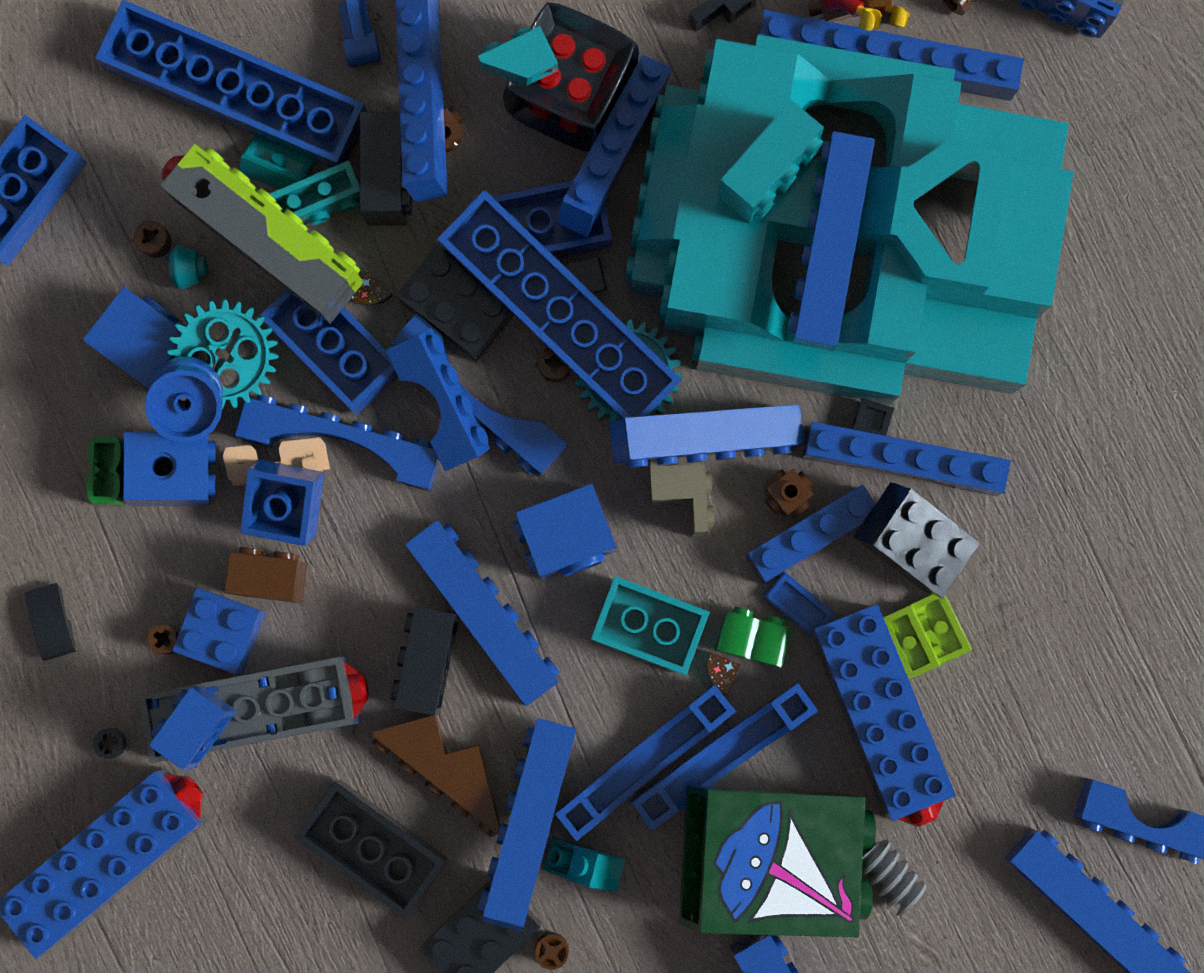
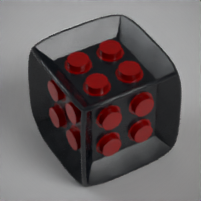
[503,2,639,152]

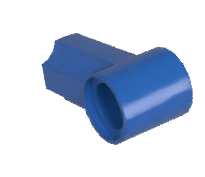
[339,0,381,67]

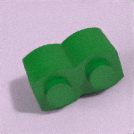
[87,436,126,507]
[715,606,792,667]

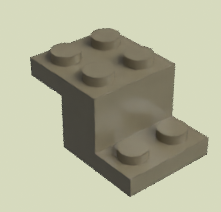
[648,460,714,537]

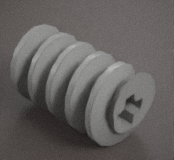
[862,839,926,916]

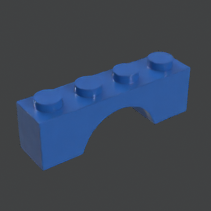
[385,328,490,471]
[746,484,875,584]
[1074,778,1204,864]

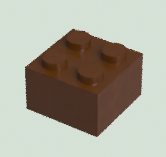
[225,547,308,604]

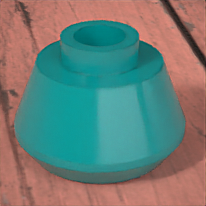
[169,245,208,290]

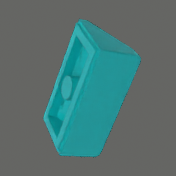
[240,136,315,189]

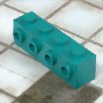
[270,160,360,225]

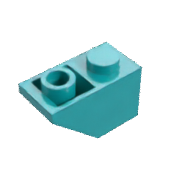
[478,26,558,86]
[543,837,626,892]

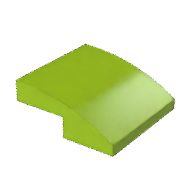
[883,594,972,680]

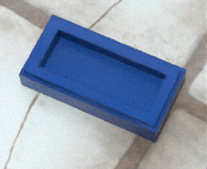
[763,571,836,638]

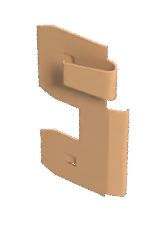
[223,437,330,486]

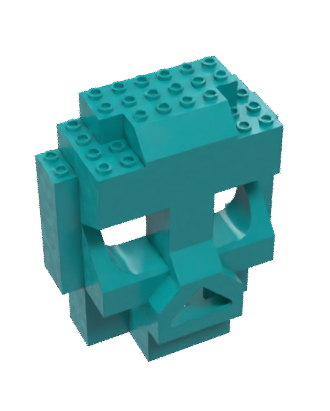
[625,35,1074,405]

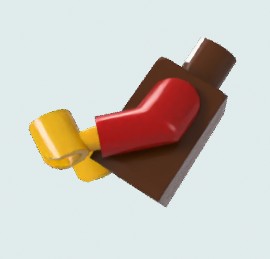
[808,0,910,31]

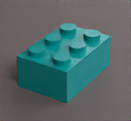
[718,100,824,223]
[591,576,710,676]

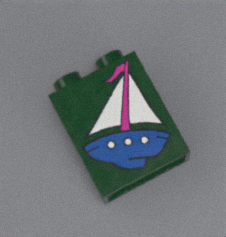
[679,785,876,938]

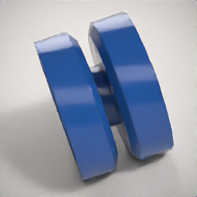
[145,356,223,443]

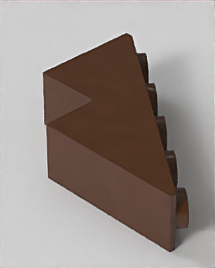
[372,715,501,838]

